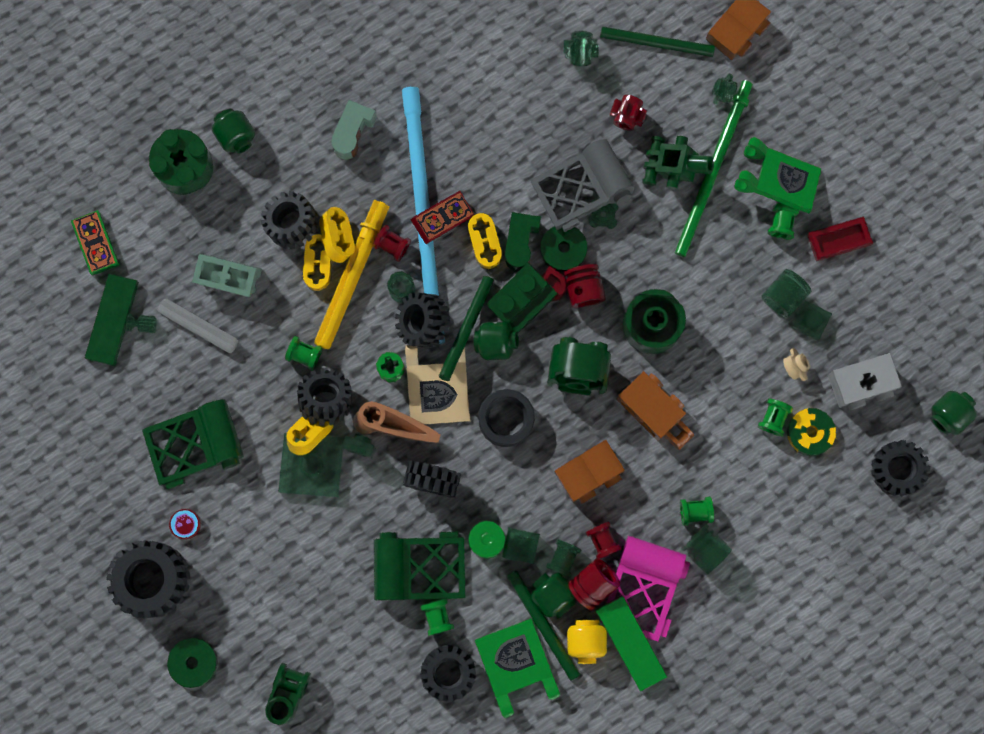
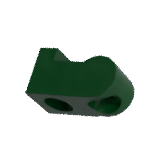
[505,212,541,272]

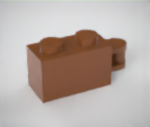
[616,371,694,450]

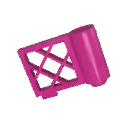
[600,535,690,642]

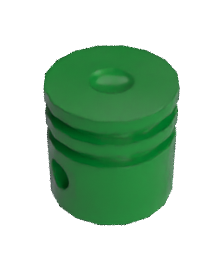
[469,521,505,559]

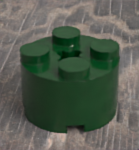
[149,129,214,195]
[623,289,686,354]
[547,337,611,396]

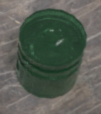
[761,269,812,319]
[681,523,732,575]

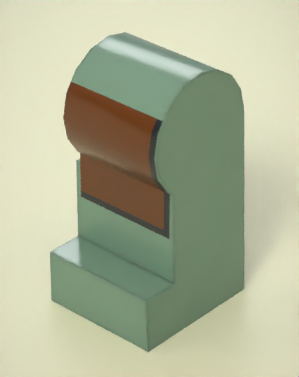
[331,100,377,160]

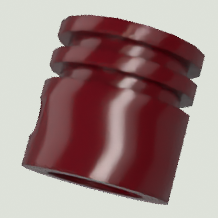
[564,264,606,308]
[569,558,620,610]

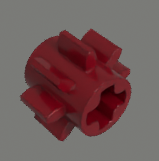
[610,95,647,131]

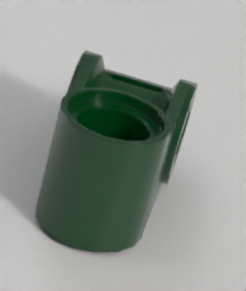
[265,663,311,725]

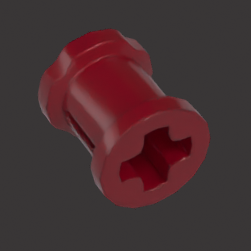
[373,225,411,262]
[585,521,622,559]

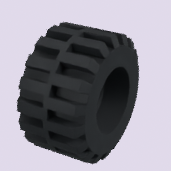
[106,540,190,618]

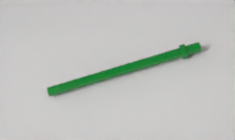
[675,80,753,257]

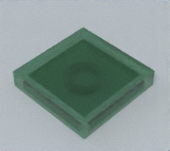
[278,433,345,498]

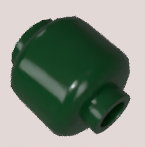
[212,108,255,154]
[474,322,519,360]
[930,391,977,435]
[531,573,576,619]

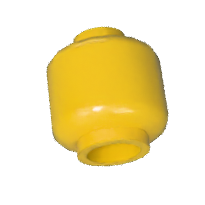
[567,620,607,664]

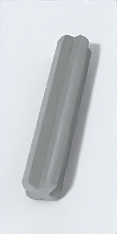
[157,299,238,353]

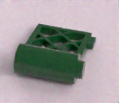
[142,399,244,489]
[373,532,466,601]

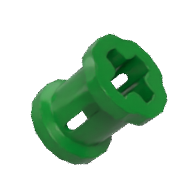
[768,203,799,240]
[285,336,323,371]
[376,352,405,383]
[757,399,793,437]
[680,496,714,526]
[420,599,454,636]

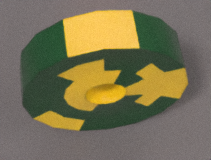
[787,408,836,456]

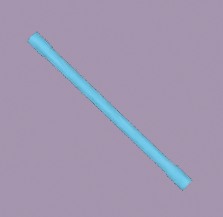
[402,87,445,344]

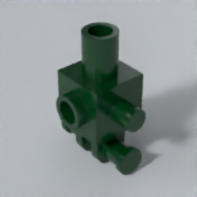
[642,136,714,190]

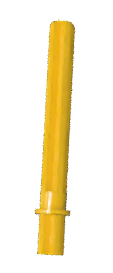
[314,200,390,350]

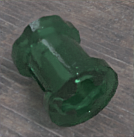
[387,271,415,303]
[546,539,582,578]

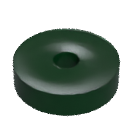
[540,226,587,272]
[167,638,218,688]

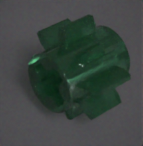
[563,31,599,66]

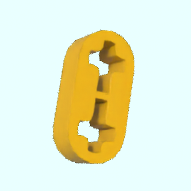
[319,207,355,263]
[468,213,502,269]
[303,234,332,291]
[286,417,334,455]

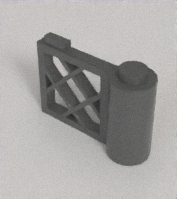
[530,139,635,232]

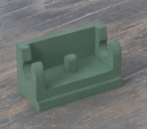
[192,254,262,297]

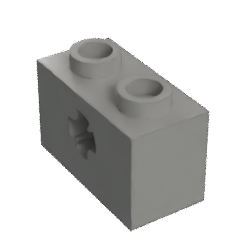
[828,353,902,411]

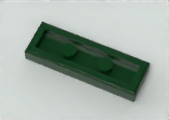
[85,274,139,366]

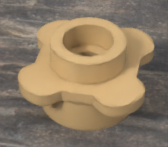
[783,348,810,381]

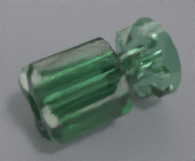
[126,314,157,333]

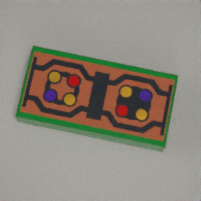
[71,210,120,276]

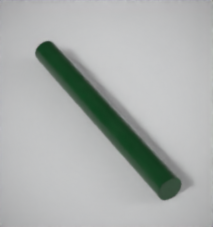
[600,26,715,57]
[439,276,494,381]
[506,570,581,681]

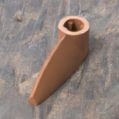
[353,401,441,443]

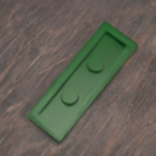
[596,595,667,692]

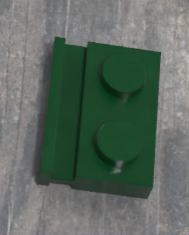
[486,263,559,333]

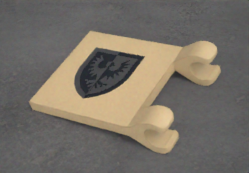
[405,342,470,424]

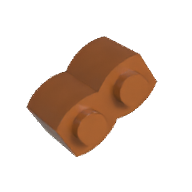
[706,0,771,60]
[554,440,625,504]

